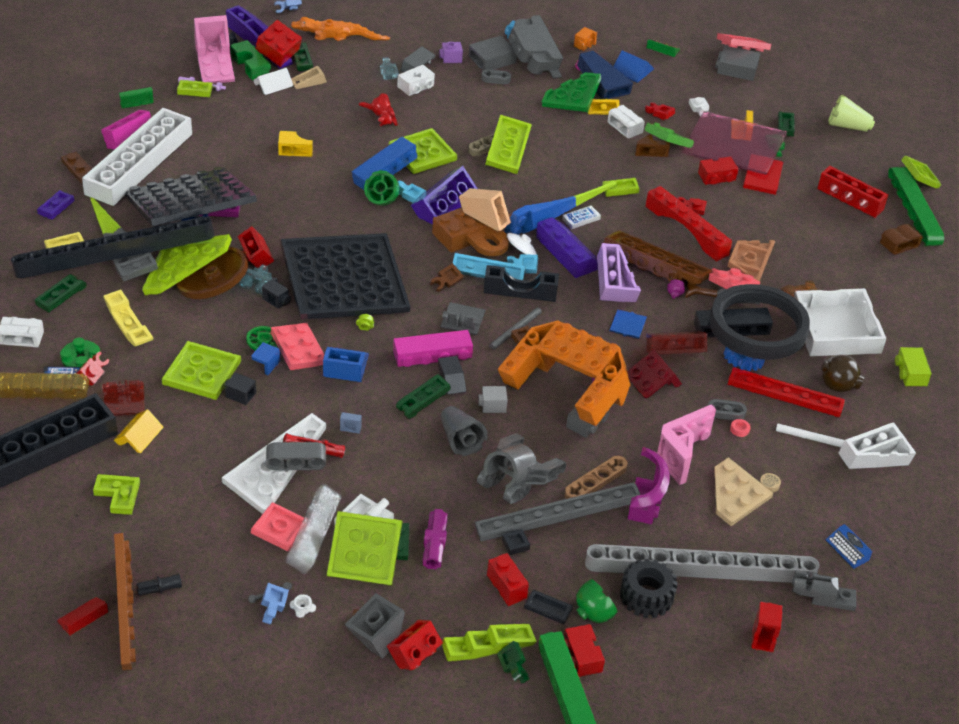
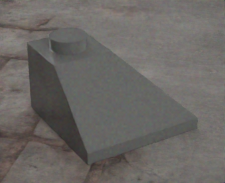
[345,593,405,659]

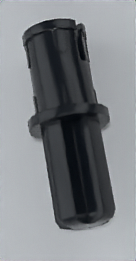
[136,573,182,596]

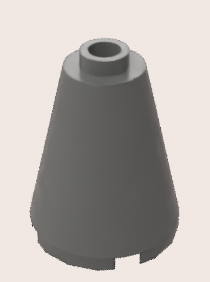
[441,406,488,456]

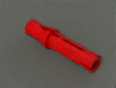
[283,433,345,458]

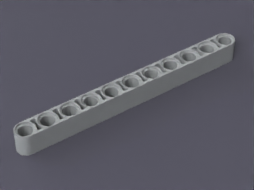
[585,544,819,583]

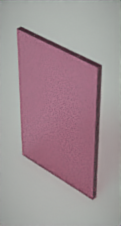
[682,111,787,175]

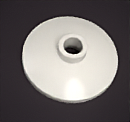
[507,233,537,255]

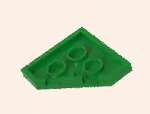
[542,72,601,112]

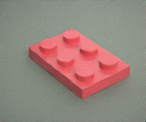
[717,33,771,52]
[271,323,324,370]

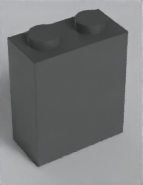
[469,36,517,70]
[715,45,760,81]

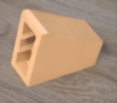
[459,189,511,231]

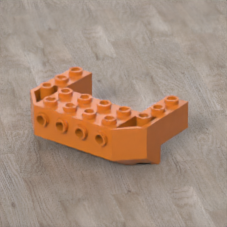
[498,320,630,426]

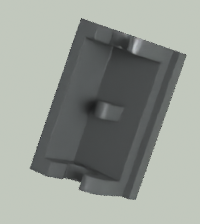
[401,46,435,72]

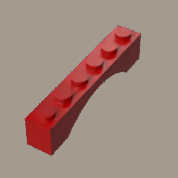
[645,186,732,262]

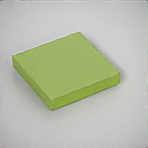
[901,156,941,188]

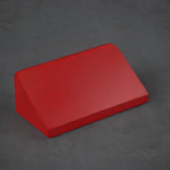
[57,597,108,635]

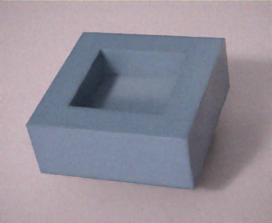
[340,412,362,434]

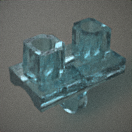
[240,265,273,295]

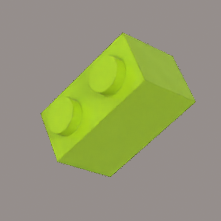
[895,347,932,386]

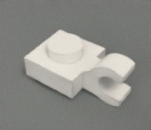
[689,97,709,118]

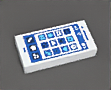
[562,206,601,229]

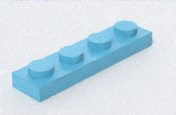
[453,253,526,280]

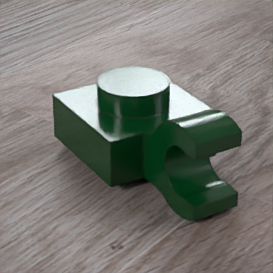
[497,641,530,684]

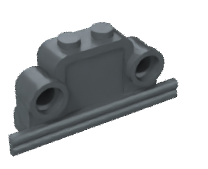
[509,15,563,79]

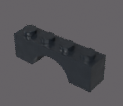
[483,265,559,302]

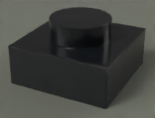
[502,529,530,555]

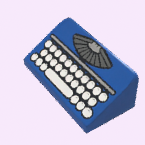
[826,524,872,569]

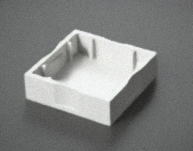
[794,289,886,356]

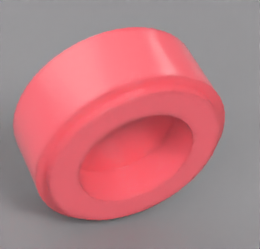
[730,419,750,437]

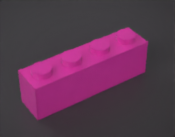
[393,330,473,367]

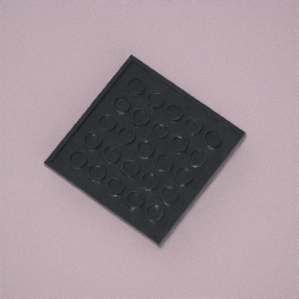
[126,167,257,226]
[281,233,411,320]

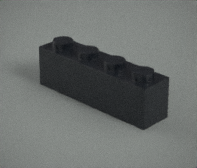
[694,308,773,338]

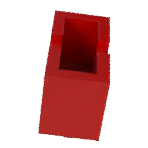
[698,156,739,185]
[487,553,529,606]
[751,602,783,652]
[564,624,605,677]

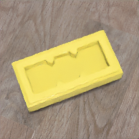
[44,232,84,249]

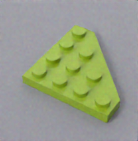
[142,234,232,295]

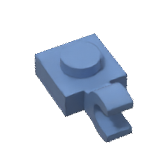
[274,0,302,13]
[261,583,289,624]

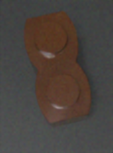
[880,224,923,255]

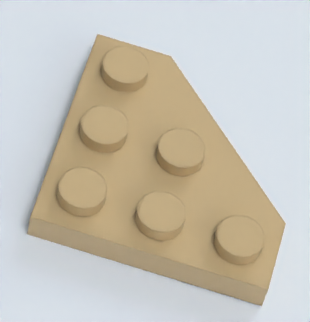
[714,457,773,526]

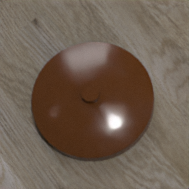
[176,247,248,299]

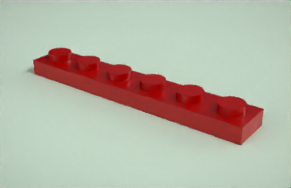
[728,367,845,418]

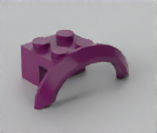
[628,447,670,524]

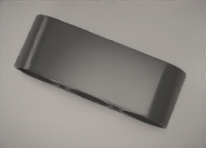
[265,442,326,470]

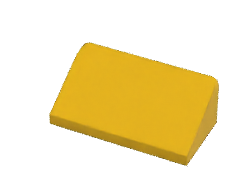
[588,99,619,115]

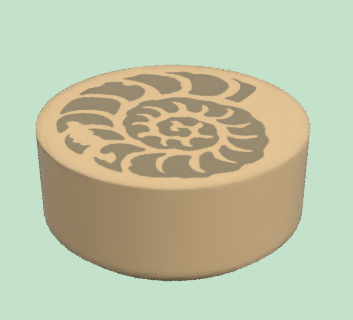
[760,473,781,492]

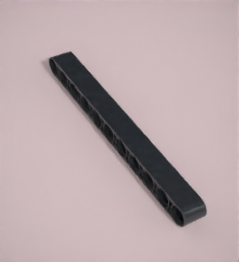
[11,217,215,278]

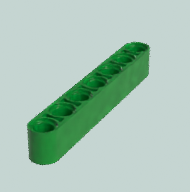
[888,167,944,246]

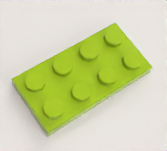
[485,115,532,174]

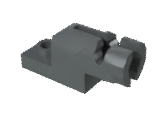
[792,570,856,611]

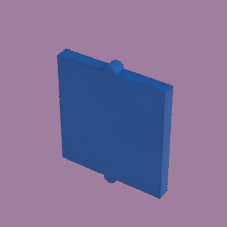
[610,310,647,339]

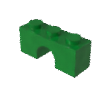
[231,40,271,81]

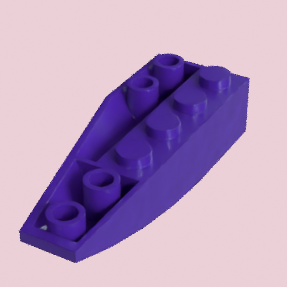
[226,5,293,69]

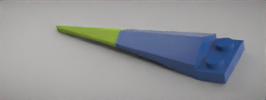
[504,181,617,235]

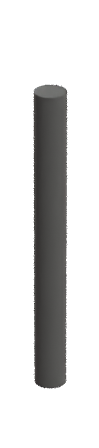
[489,307,542,350]

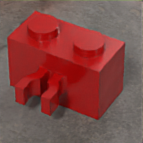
[237,226,275,270]

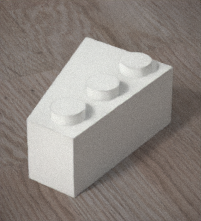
[838,422,916,469]

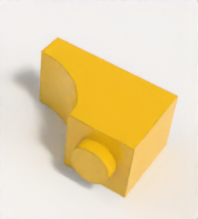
[278,131,313,157]

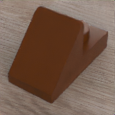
[635,133,670,157]

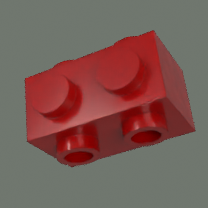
[387,620,443,670]

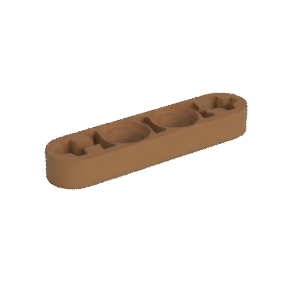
[565,456,628,499]

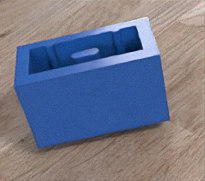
[323,347,369,382]

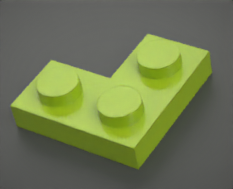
[93,474,140,515]

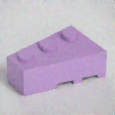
[597,243,641,302]

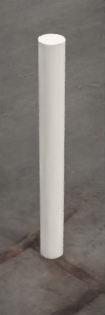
[776,424,845,447]

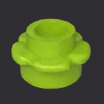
[356,314,374,331]

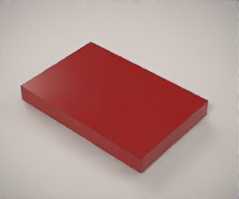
[743,155,783,195]

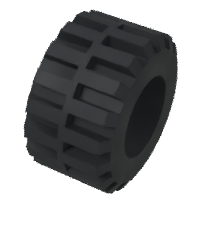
[620,559,677,618]

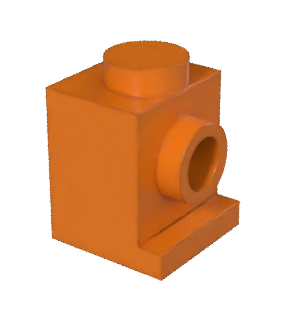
[574,27,597,51]

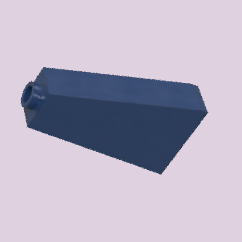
[577,51,633,99]

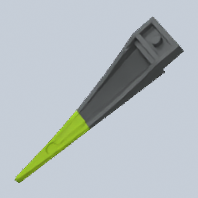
[90,197,158,282]

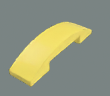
[103,290,153,346]

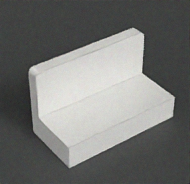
[253,68,293,95]

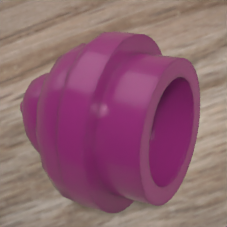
[667,279,685,299]

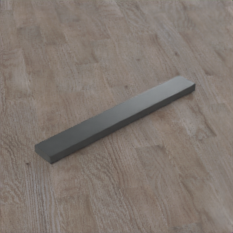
[475,482,640,541]

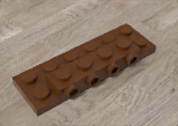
[603,230,713,285]

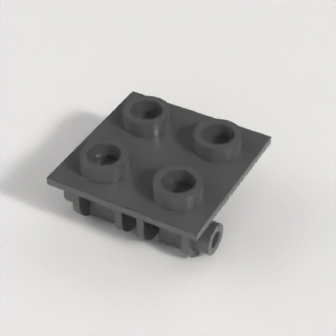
[441,302,486,335]

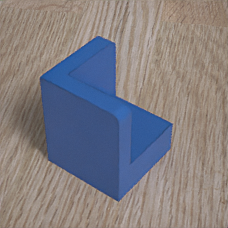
[251,342,280,375]

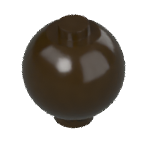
[821,354,865,392]

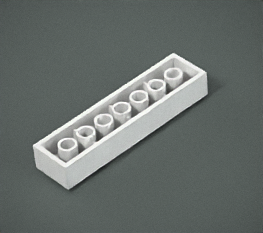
[82,108,192,206]

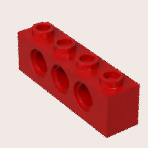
[817,166,889,218]

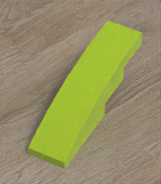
[441,624,537,661]

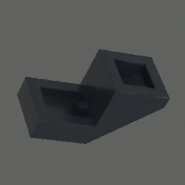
[438,356,466,395]

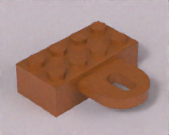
[432,207,511,256]

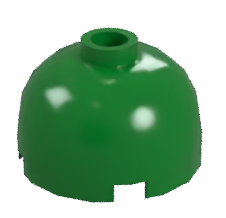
[364,170,400,206]
[576,579,618,623]

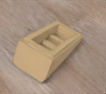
[291,66,327,89]

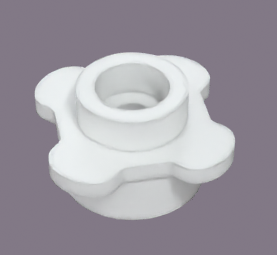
[290,595,316,618]

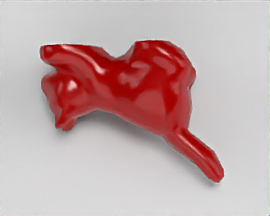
[358,93,398,127]

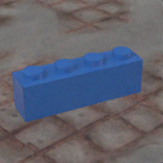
[351,137,417,190]

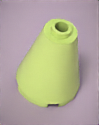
[828,95,875,132]

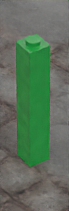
[538,631,596,724]

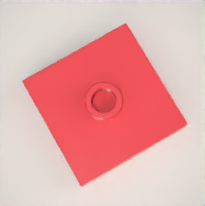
[251,502,309,551]

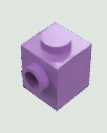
[439,42,463,63]

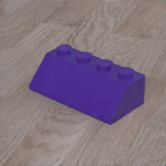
[411,166,478,225]
[536,217,598,278]

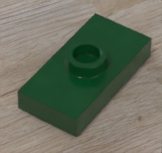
[777,111,795,137]

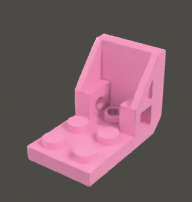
[194,15,235,84]
[657,404,716,485]

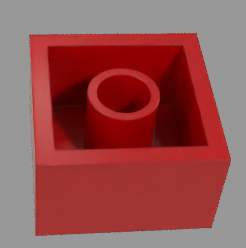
[255,20,302,67]

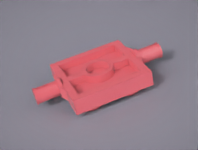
[709,268,760,289]

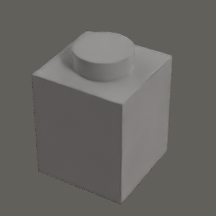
[478,386,507,413]

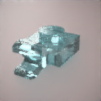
[380,57,399,80]

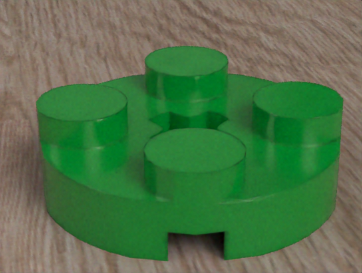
[60,338,100,367]

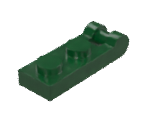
[293,42,313,71]
[35,274,87,313]
[396,374,451,419]

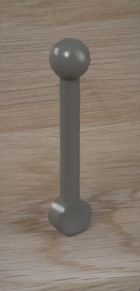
[248,582,292,603]

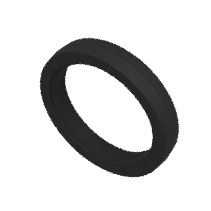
[710,284,810,360]

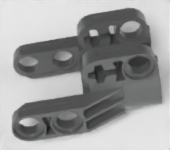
[477,433,567,504]

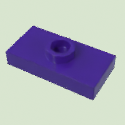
[37,190,74,220]

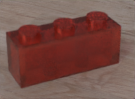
[646,331,707,354]

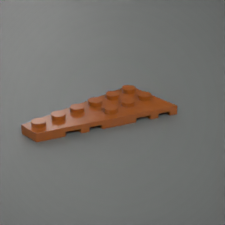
[114,533,136,670]

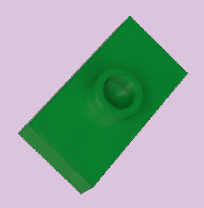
[119,87,154,108]

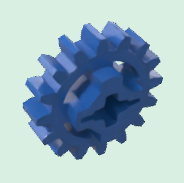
[724,347,765,371]

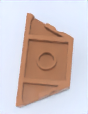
[727,240,775,281]

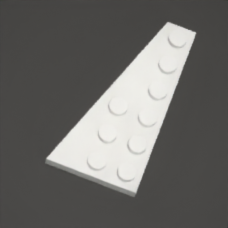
[222,413,326,514]

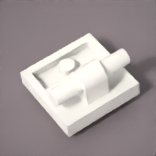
[334,494,394,525]

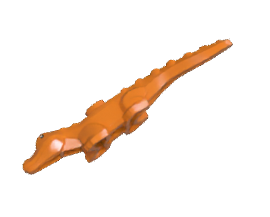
[291,17,390,41]

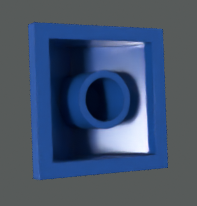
[613,50,654,83]

